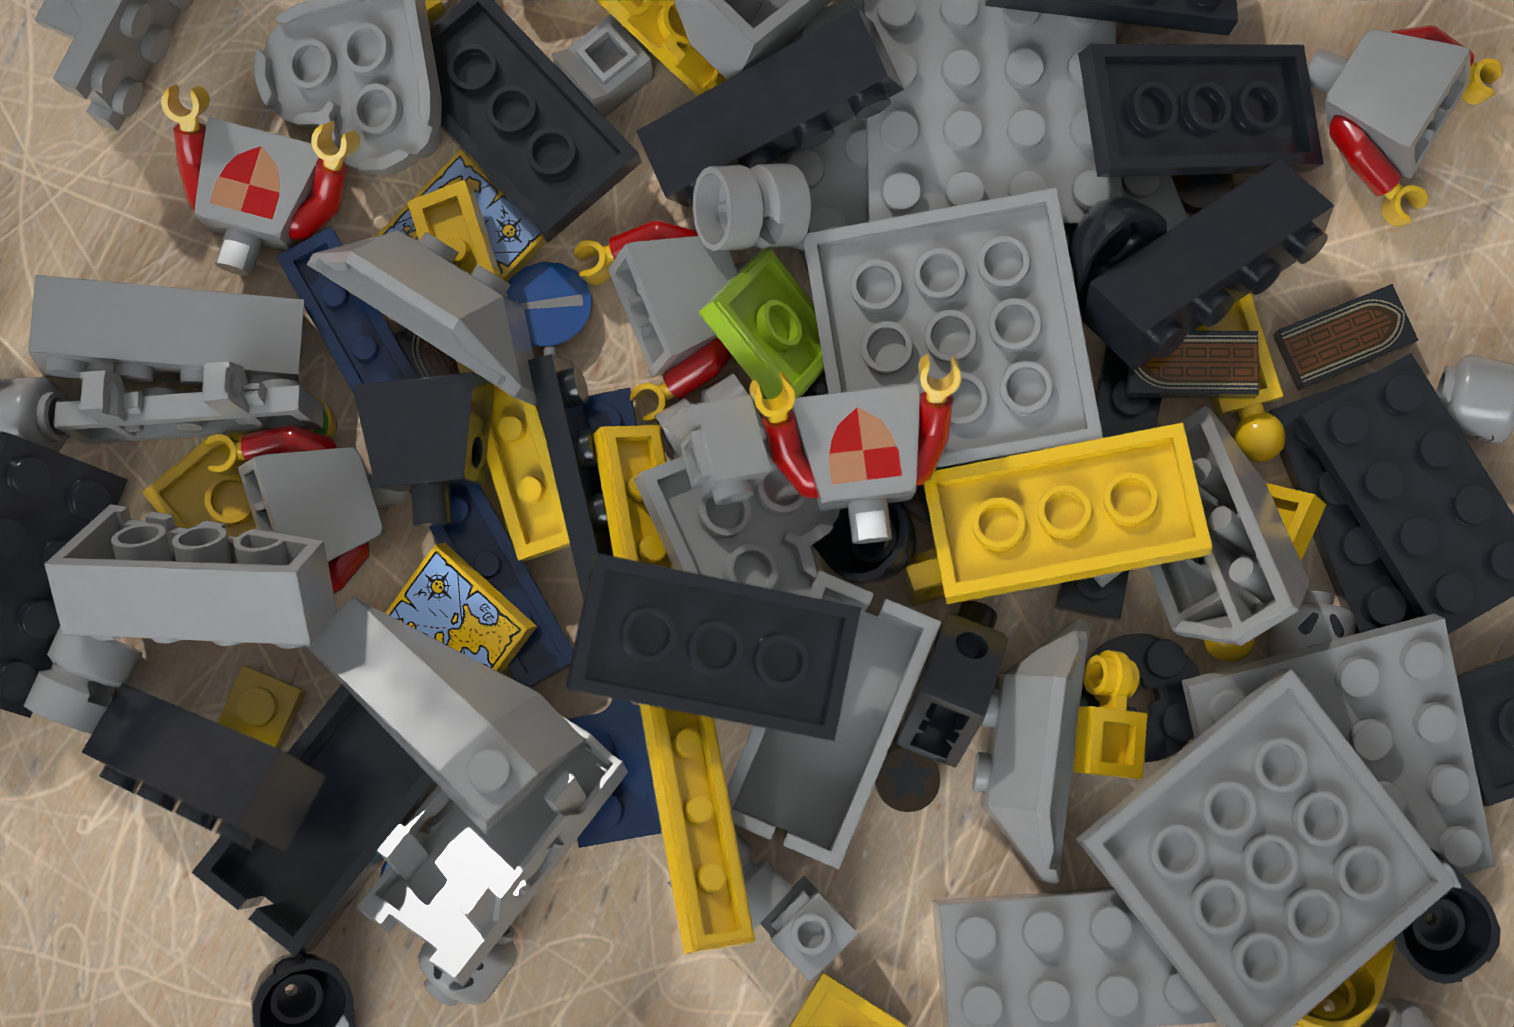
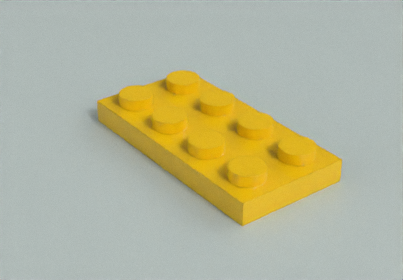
[924,423,1212,604]

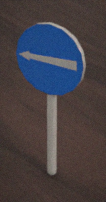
[506,262,593,356]

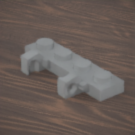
[54,361,324,444]

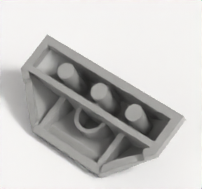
[307,230,537,406]
[1148,406,1310,645]
[972,619,1091,884]

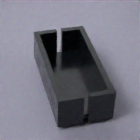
[191,684,438,957]

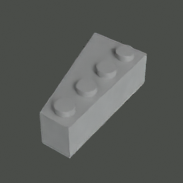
[28,275,304,388]
[45,504,337,649]

